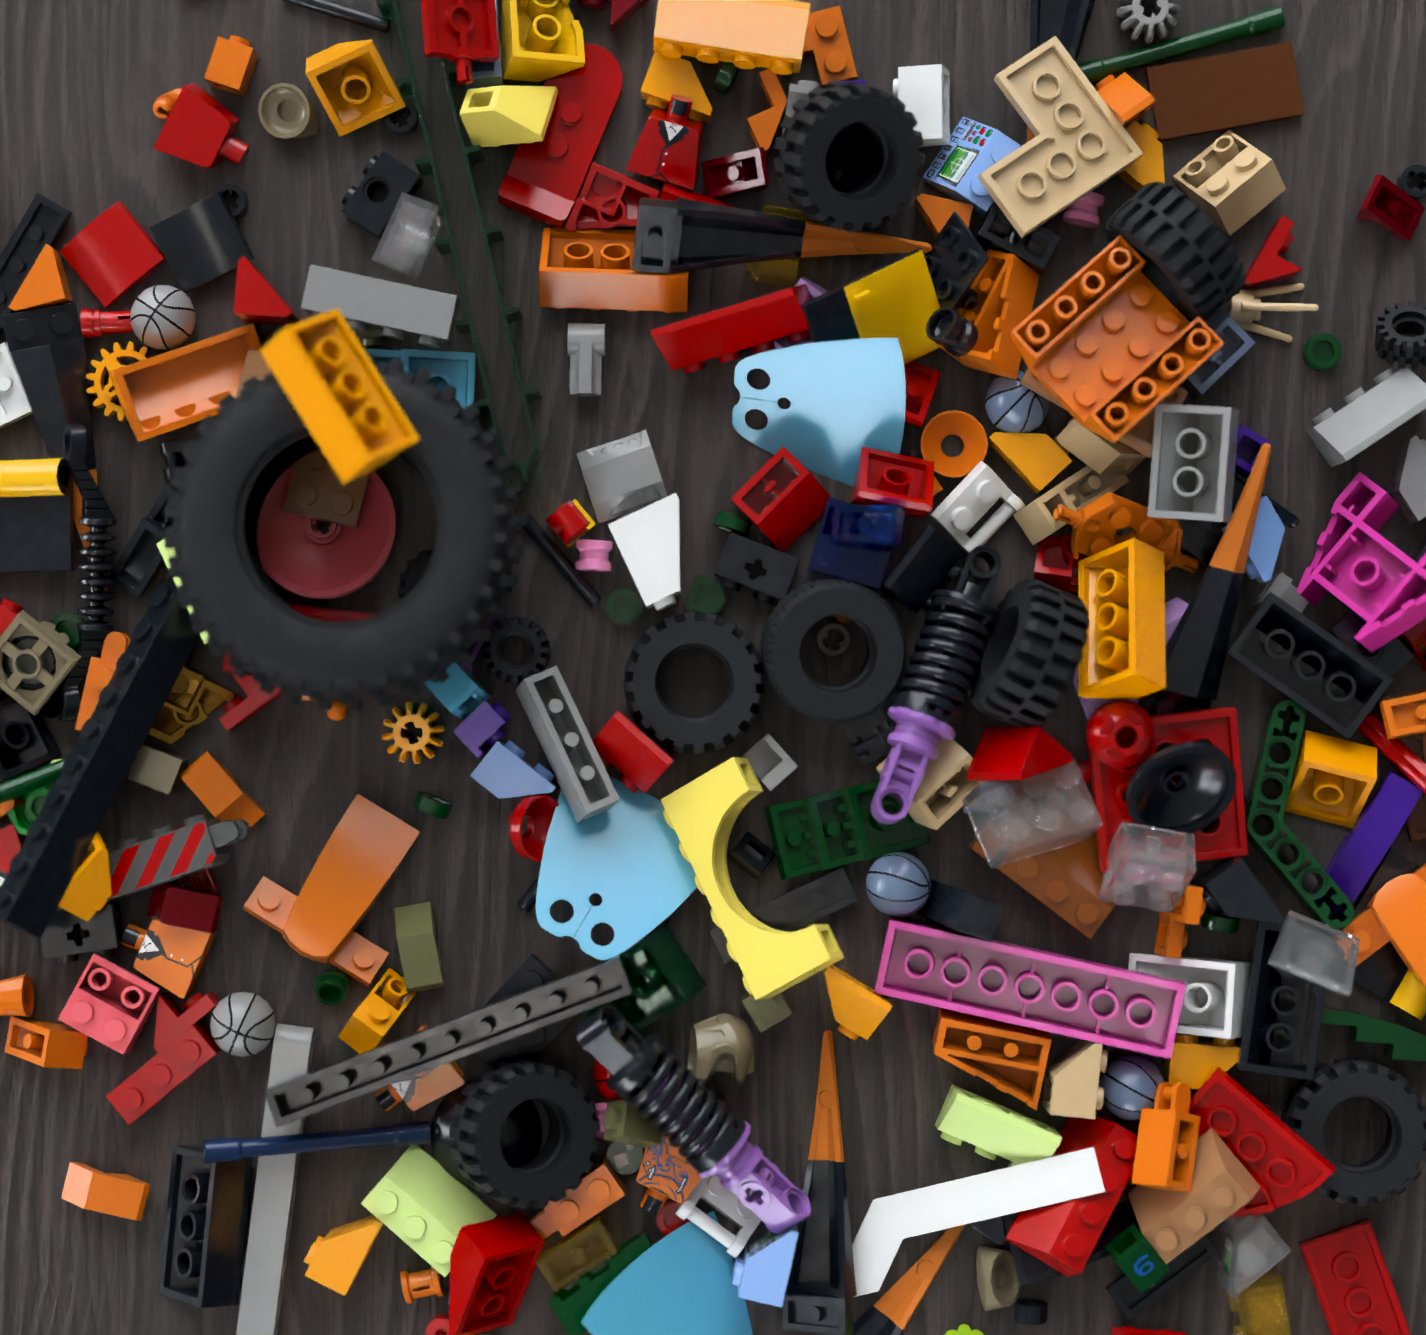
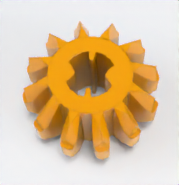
[382,702,445,764]

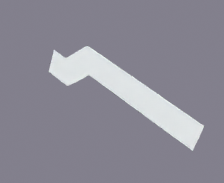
[852,1147,1105,1297]

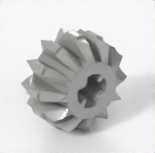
[1116,0,1180,43]

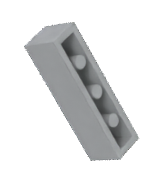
[301,264,460,348]
[515,665,620,823]

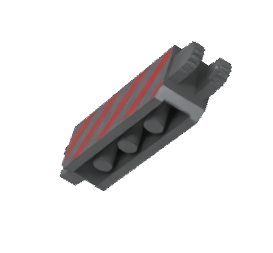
[106,814,251,903]

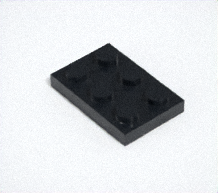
[475,953,577,1069]

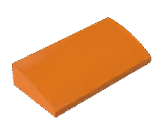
[108,323,262,442]

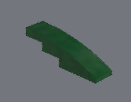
[1321,1006,1426,1062]

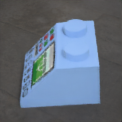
[922,117,1021,219]
[732,1224,799,1307]

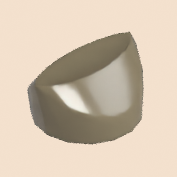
[258,83,319,139]
[976,1245,1022,1311]

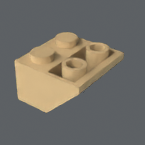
[1173,130,1286,236]
[876,739,989,830]
[1042,1039,1107,1119]

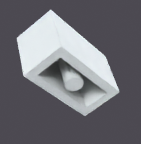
[893,64,950,147]

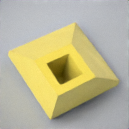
[459,85,558,148]

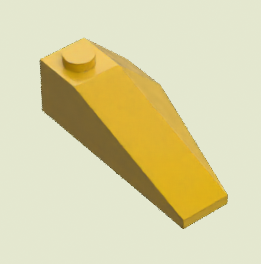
[501,0,585,82]

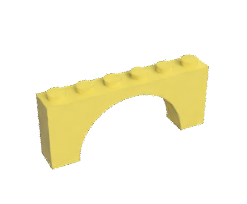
[660,757,844,1000]

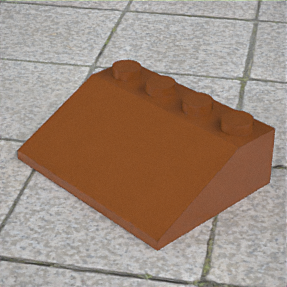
[968,770,1139,939]

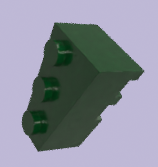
[548,1229,655,1335]

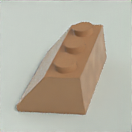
[1128,1128,1261,1264]

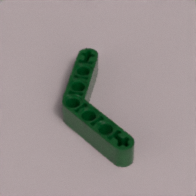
[1245,700,1355,930]

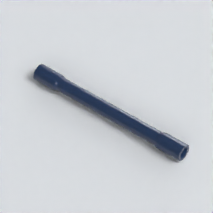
[203,1121,430,1163]

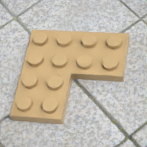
[978,36,1143,238]

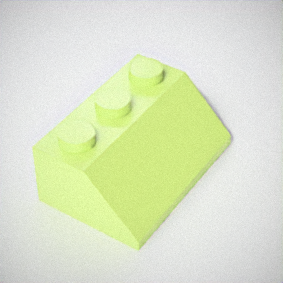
[935,1084,1062,1167]
[361,1144,497,1277]

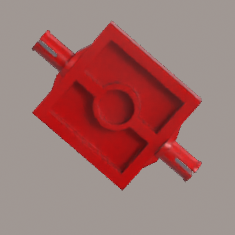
[421,0,499,85]

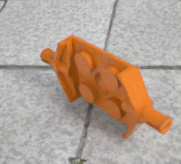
[1053,492,1199,573]

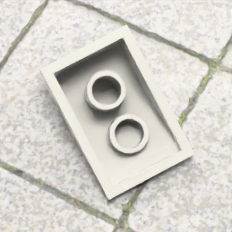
[1128,953,1250,1039]

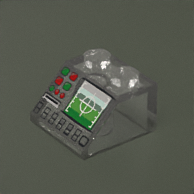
[1216,1213,1292,1299]

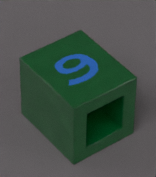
[1104,1224,1170,1293]

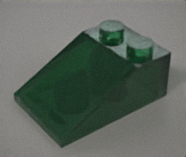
[584,924,707,1031]

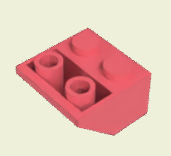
[58,953,160,1055]

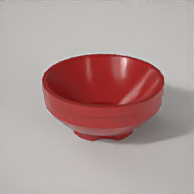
[1085,699,1155,768]
[508,794,559,862]

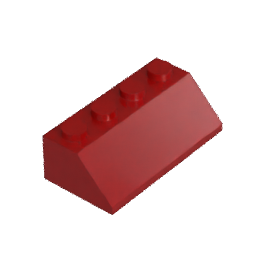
[650,283,810,374]
[1004,1116,1138,1277]

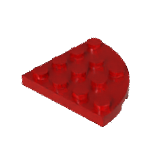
[1129,1067,1336,1217]

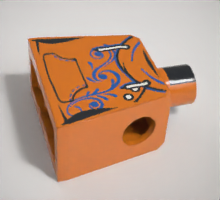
[636,1137,702,1215]

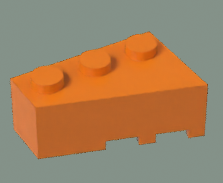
[939,249,1040,380]

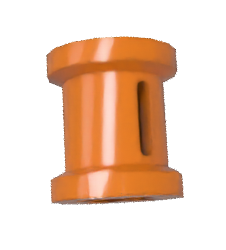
[400,1266,444,1305]

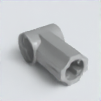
[567,323,606,397]

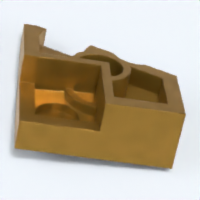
[148,665,235,744]

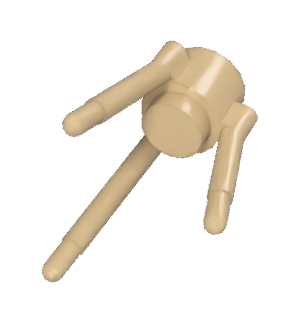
[1228,283,1319,342]

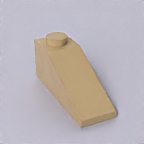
[1013,465,1129,545]

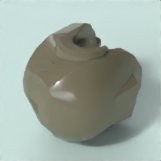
[686,1013,754,1087]

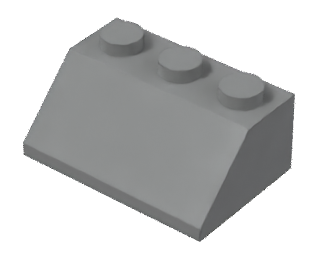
[1306,366,1426,468]
[1148,404,1239,522]

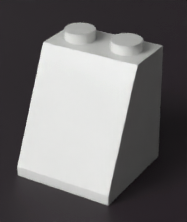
[608,493,681,612]

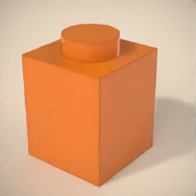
[204,35,259,98]

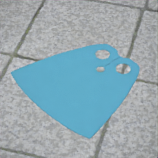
[732,338,906,487]
[536,776,697,960]
[581,1211,753,1335]

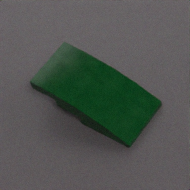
[764,779,931,880]

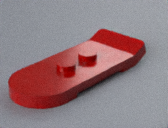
[498,43,623,228]

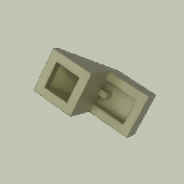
[394,902,444,993]

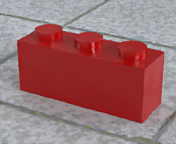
[106,1021,222,1125]

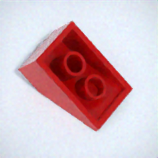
[449,1213,545,1335]

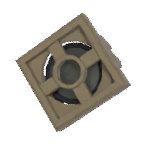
[0,610,82,716]

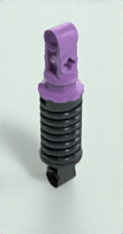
[871,545,1001,825]
[576,1005,811,1234]

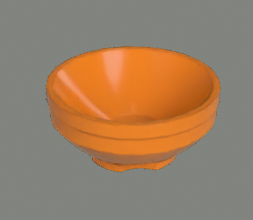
[920,410,988,478]

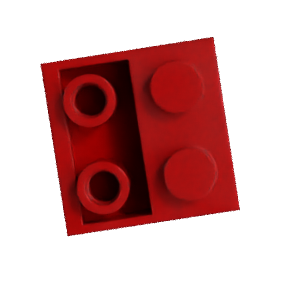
[730,446,835,553]

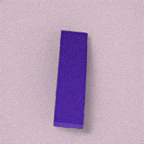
[1312,772,1423,916]

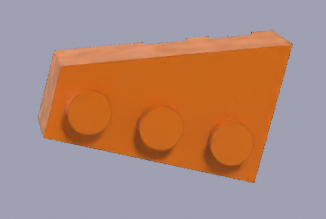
[932,1007,1052,1111]

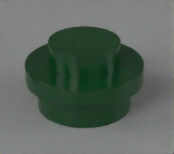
[606,588,643,625]
[313,970,351,1006]

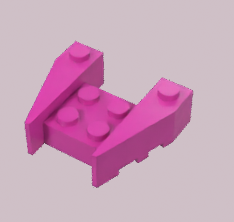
[1296,471,1426,653]

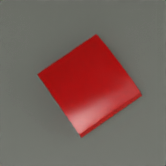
[60,201,166,308]

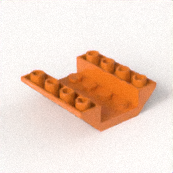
[1010,235,1225,443]

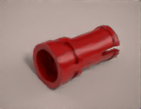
[80,308,134,338]

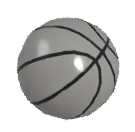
[130,285,196,350]
[210,991,276,1057]

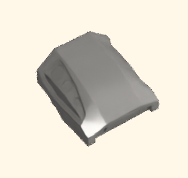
[576,429,667,524]

